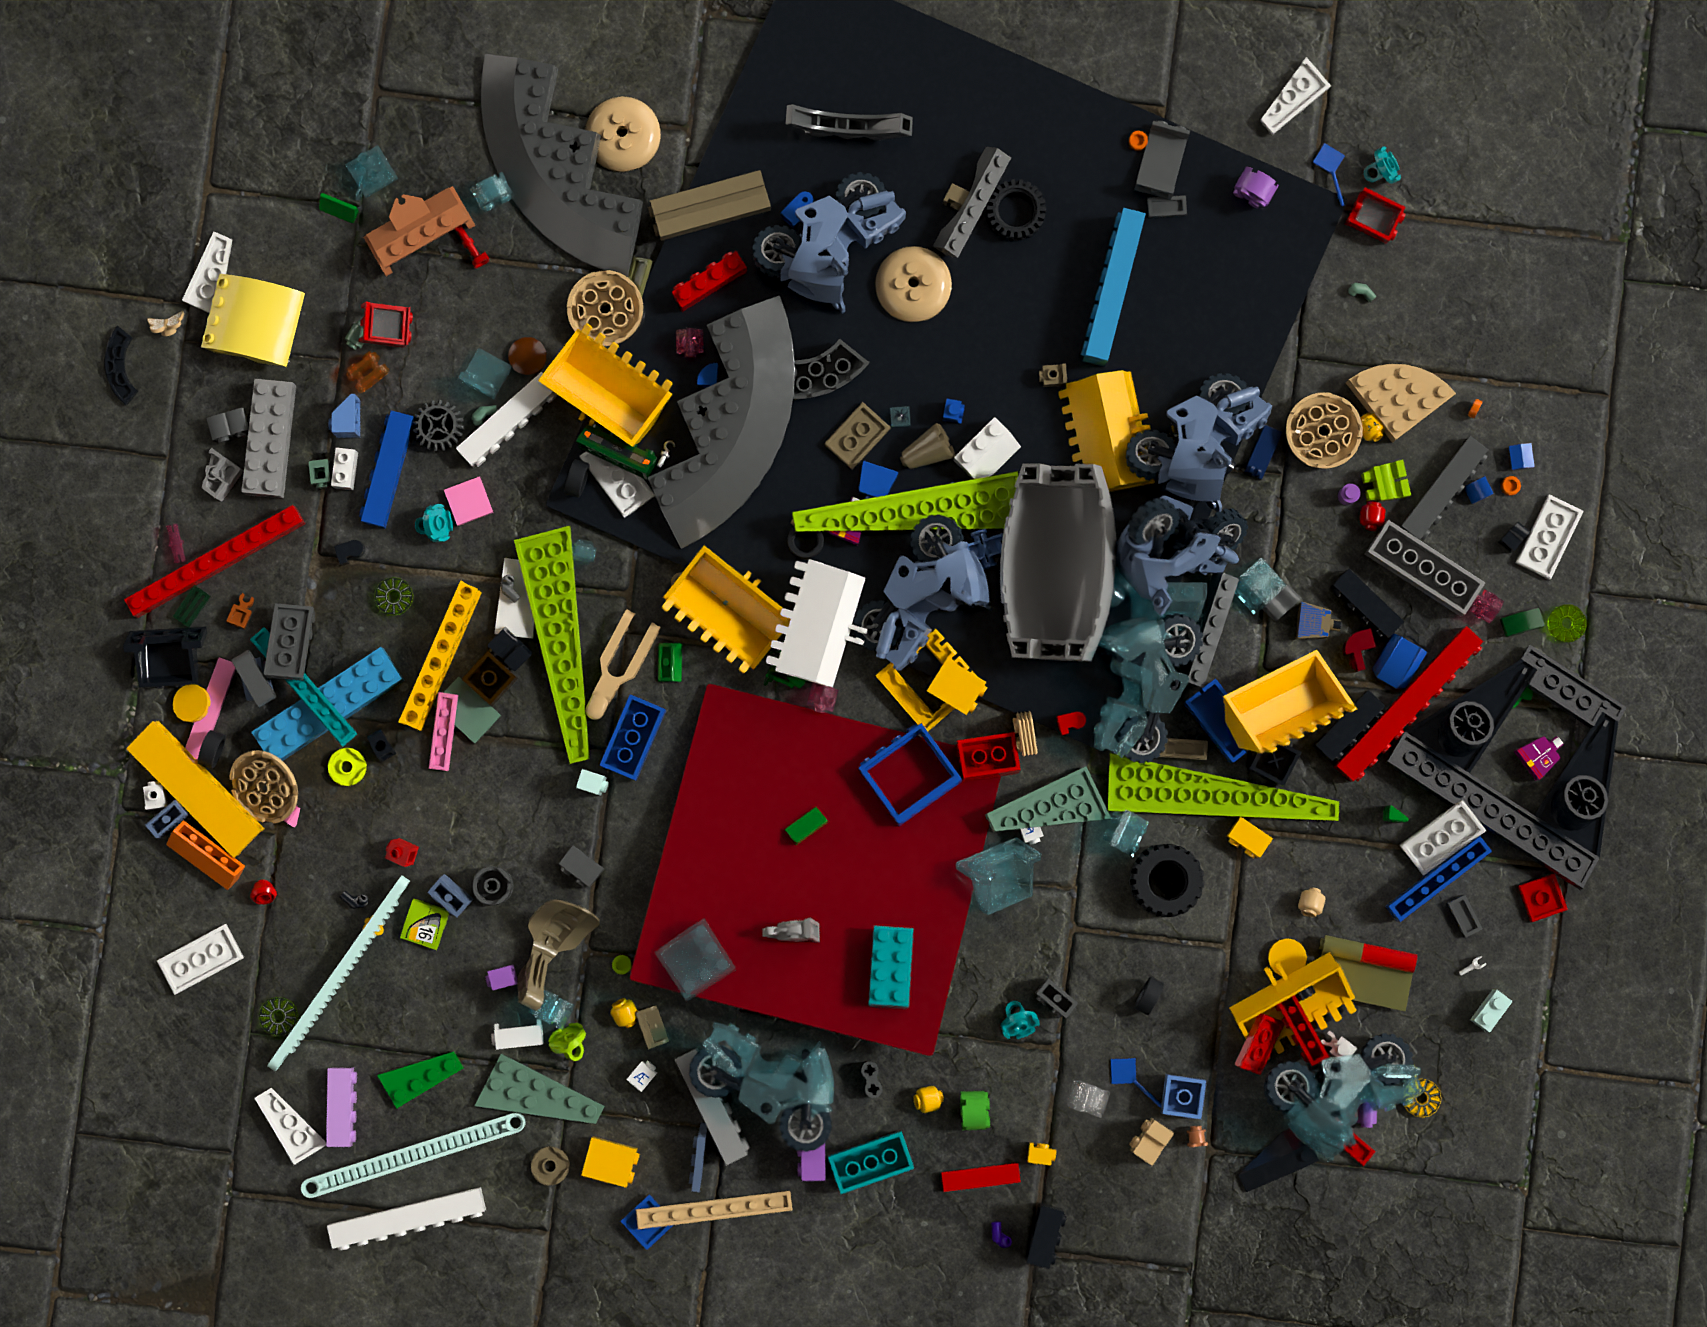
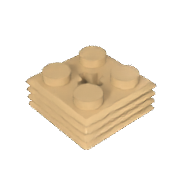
[1013,711,1038,757]

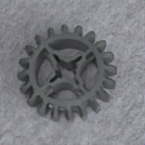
[412,400,464,451]

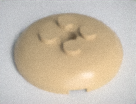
[585,97,661,172]
[875,246,952,322]
[567,270,643,346]
[1286,392,1363,469]
[230,750,298,823]

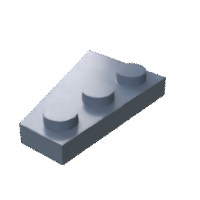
[689,1122,708,1192]

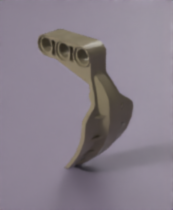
[517,900,599,1011]

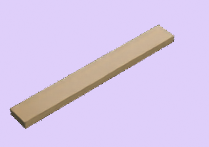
[636,1191,792,1229]

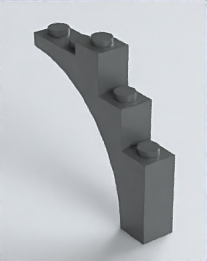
[786,104,913,141]

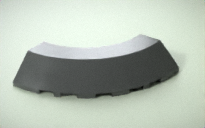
[793,339,869,399]

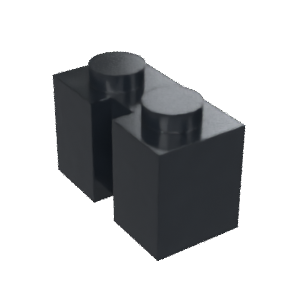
[487,627,532,672]

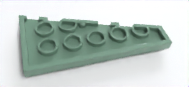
[985,766,1111,832]
[475,1054,605,1124]

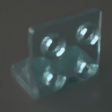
[458,348,512,399]
[1235,558,1286,615]

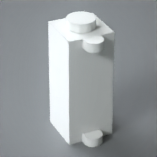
[491,1019,544,1049]

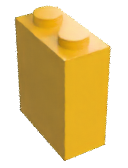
[927,658,988,715]
[581,1136,640,1188]

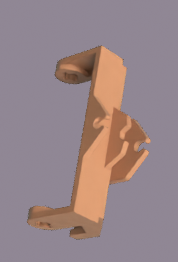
[363,186,476,276]

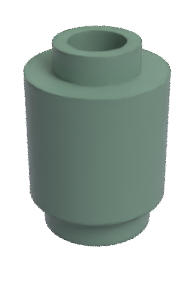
[344,320,364,350]

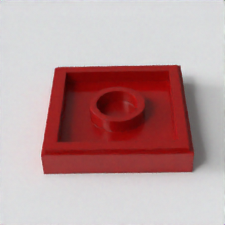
[1517,873,1568,922]

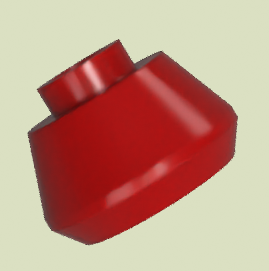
[250,880,277,905]

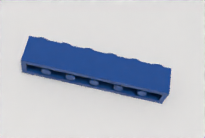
[359,411,415,529]
[1385,836,1492,922]

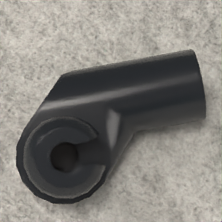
[339,890,368,909]

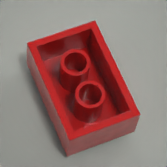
[956,732,1021,782]

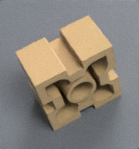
[1129,1118,1174,1166]

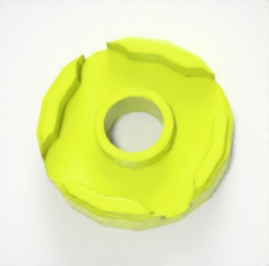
[328,748,367,786]

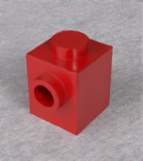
[385,838,419,867]

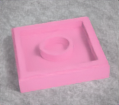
[444,477,494,526]

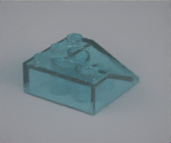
[655,919,736,1002]

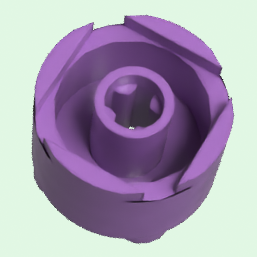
[1233,167,1279,208]

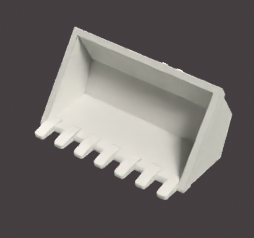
[766,559,868,687]

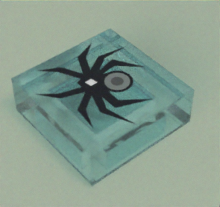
[890,406,911,428]

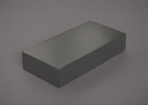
[1147,195,1187,218]
[1447,895,1483,938]

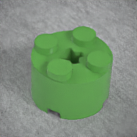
[960,1091,990,1131]

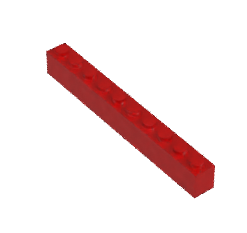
[124,505,305,618]
[1334,626,1484,782]

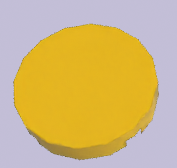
[173,684,211,723]
[1268,938,1307,976]

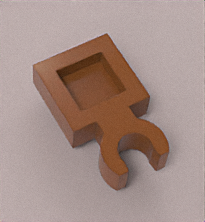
[226,593,254,630]

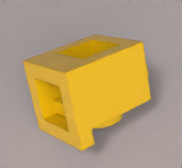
[1027,1142,1056,1165]

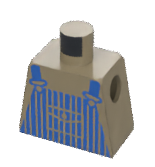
[1295,602,1341,640]

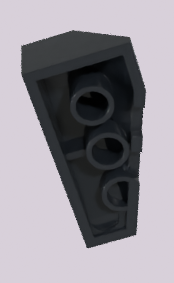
[1238,1124,1319,1192]

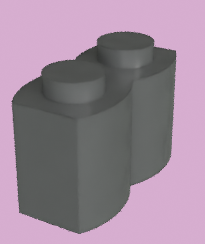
[206,408,249,444]

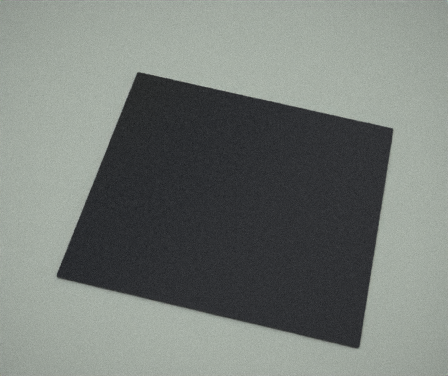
[547,0,1347,752]

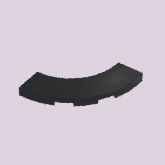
[104,326,138,406]

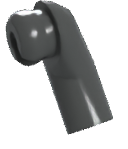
[501,574,521,603]

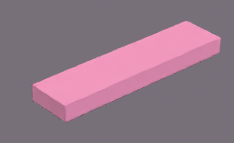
[429,692,458,771]

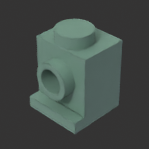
[309,459,332,489]

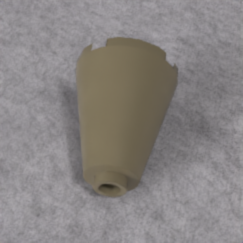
[900,423,955,469]

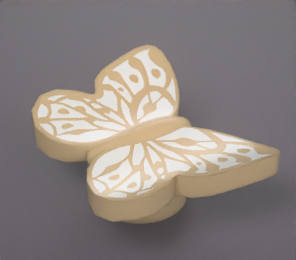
[147,310,184,336]

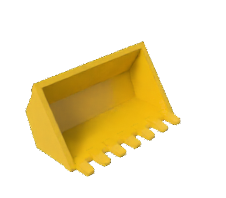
[538,323,672,447]
[1058,370,1155,492]
[661,545,791,673]
[1223,650,1357,753]
[1230,952,1356,1060]

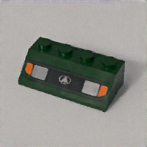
[576,424,657,481]

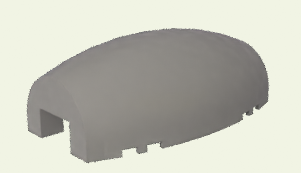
[1000,464,1116,661]

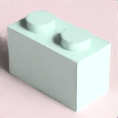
[576,769,609,796]
[1470,989,1513,1032]

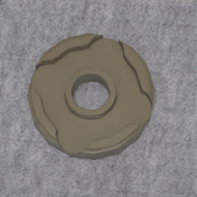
[531,1146,570,1185]

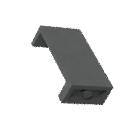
[1134,121,1190,200]

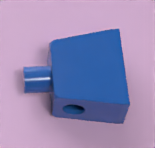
[859,461,898,499]

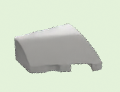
[202,448,244,502]

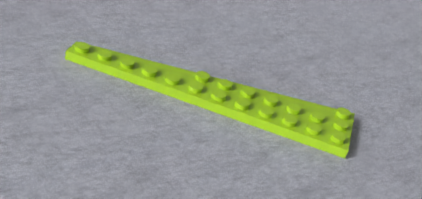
[792,471,1019,531]
[514,526,590,764]
[1107,753,1339,821]

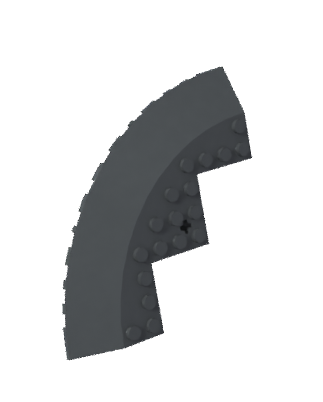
[481,54,644,277]
[647,296,796,549]

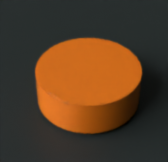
[1128,131,1148,151]
[1468,399,1483,418]
[1501,476,1521,496]

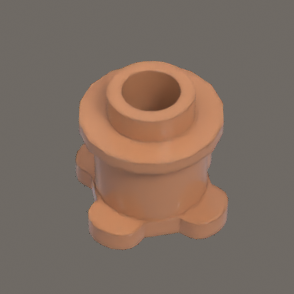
[1187,1125,1208,1147]

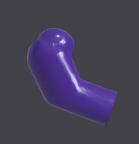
[991,1222,1012,1248]

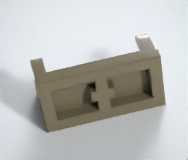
[636,1005,669,1049]

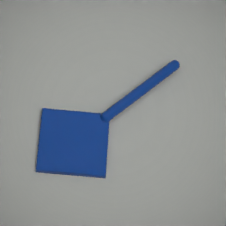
[1313,143,1345,206]
[1111,1058,1161,1108]

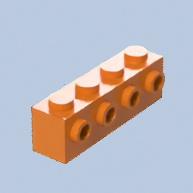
[166,820,245,890]

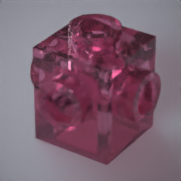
[676,328,704,358]
[1470,589,1504,624]
[807,683,839,714]

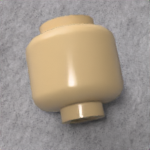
[1298,887,1325,918]

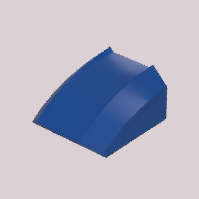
[1372,633,1427,689]

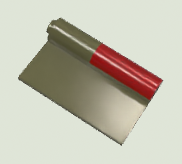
[1319,935,1417,1011]

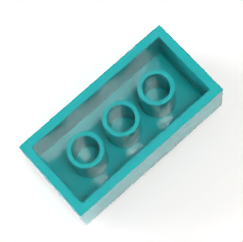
[868,926,913,1009]
[828,1130,914,1194]

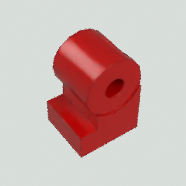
[1056,712,1086,736]

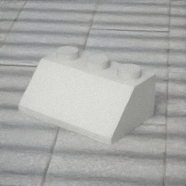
[953,417,1021,479]

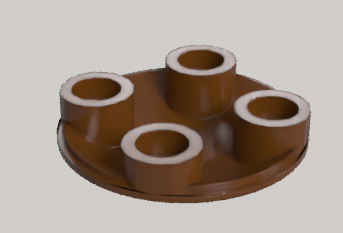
[508,337,547,375]

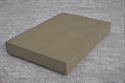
[824,402,891,470]

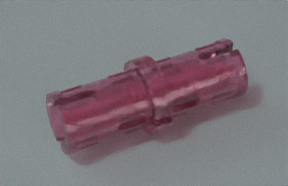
[166,524,187,564]

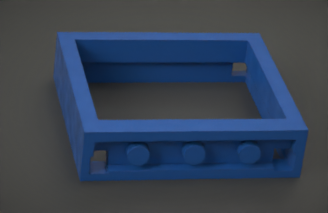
[859,723,962,826]

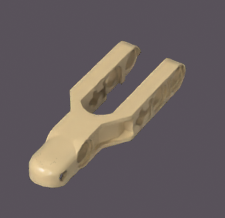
[585,609,661,720]

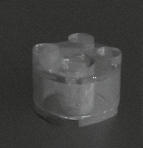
[1067,1079,1111,1118]

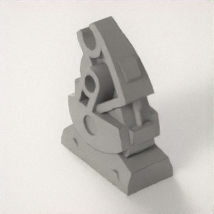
[762,918,820,943]

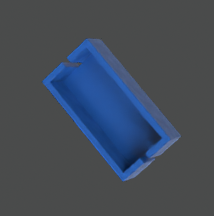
[1183,678,1248,764]

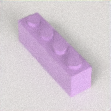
[326,1068,357,1147]

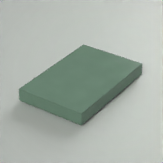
[433,677,501,744]

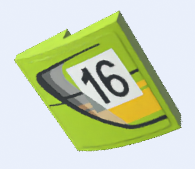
[400,899,449,950]

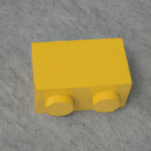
[1226,817,1273,859]

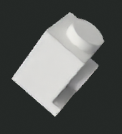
[143,781,168,810]

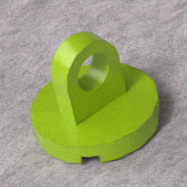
[548,1023,586,1061]

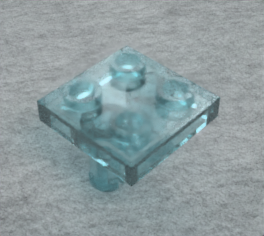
[346,145,398,198]
[1103,809,1149,857]

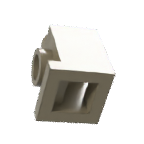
[943,183,969,211]
[1039,364,1067,387]

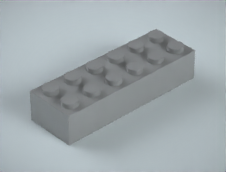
[242,379,296,499]
[1365,520,1485,617]
[675,1048,750,1165]

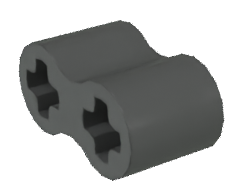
[1262,584,1301,622]
[861,1061,882,1098]

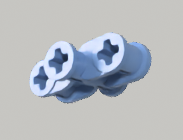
[967,529,1003,570]

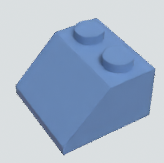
[328,394,360,438]

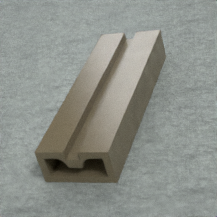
[648,170,771,241]

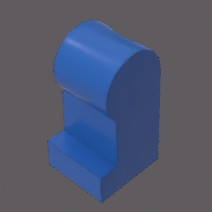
[780,192,813,229]

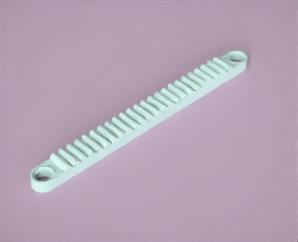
[267,875,410,1072]
[301,1113,526,1198]

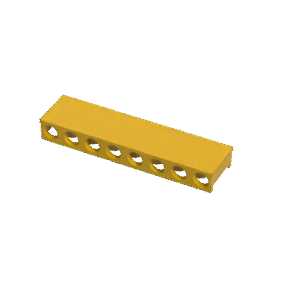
[399,580,482,731]
[126,721,265,858]

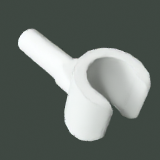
[1459,956,1486,976]

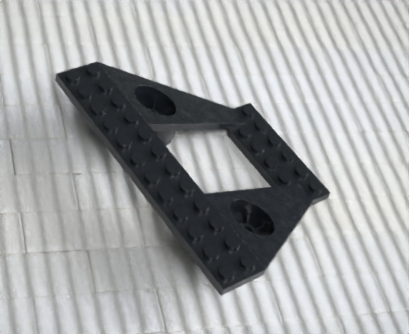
[1385,645,1627,890]

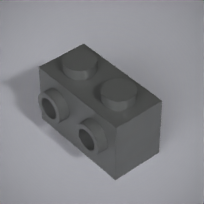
[559,845,604,888]
[1035,978,1079,1018]

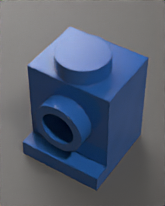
[942,399,965,424]

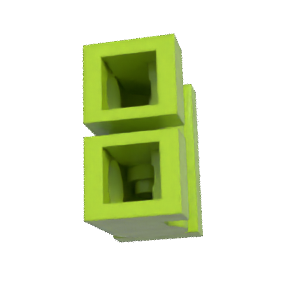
[1361,460,1411,503]

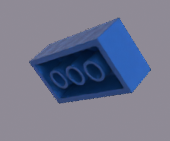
[600,694,667,781]

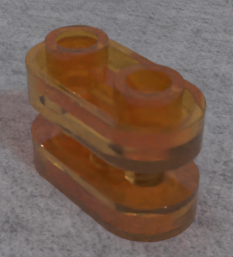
[346,351,390,393]

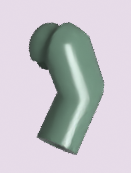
[1348,283,1377,303]
[471,405,497,426]

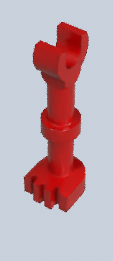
[454,225,490,268]

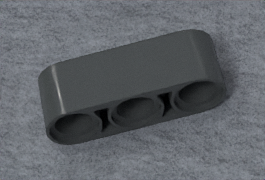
[231,650,276,708]

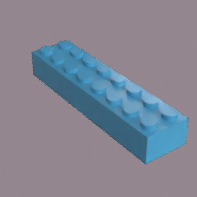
[1081,208,1146,367]
[252,647,405,761]

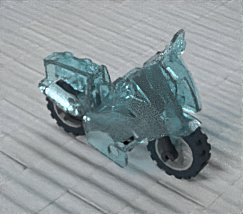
[1094,613,1203,763]
[689,1022,834,1152]
[1263,1033,1425,1162]

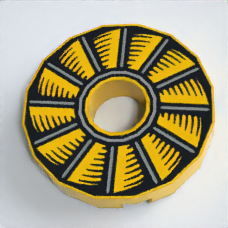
[1402,1078,1441,1118]

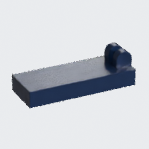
[1244,425,1282,480]

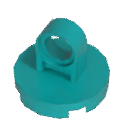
[1364,146,1401,184]
[415,504,453,542]
[1001,1001,1040,1039]

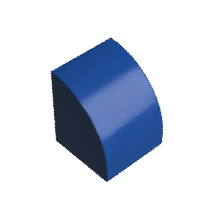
[697,363,718,388]
[1464,477,1494,504]

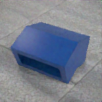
[1509,443,1535,470]

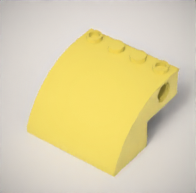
[201,274,305,367]

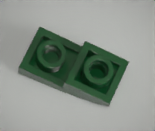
[1500,608,1545,637]

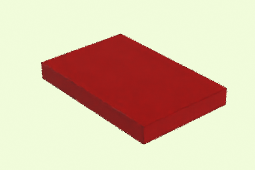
[1234,1013,1284,1075]

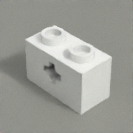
[331,448,358,490]

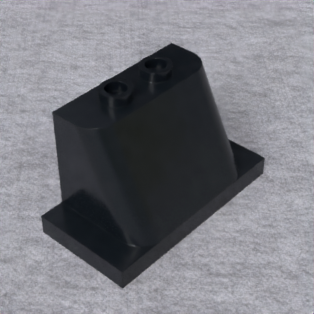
[123,627,207,688]

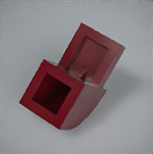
[1343,628,1376,672]

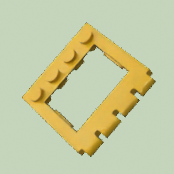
[875,629,978,731]

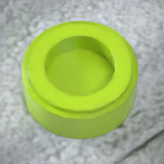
[612,955,632,974]

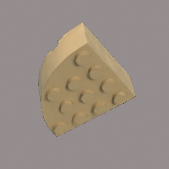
[1346,364,1456,443]

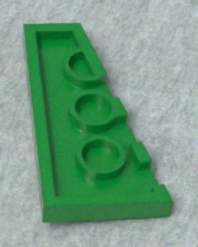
[377,1051,464,1108]

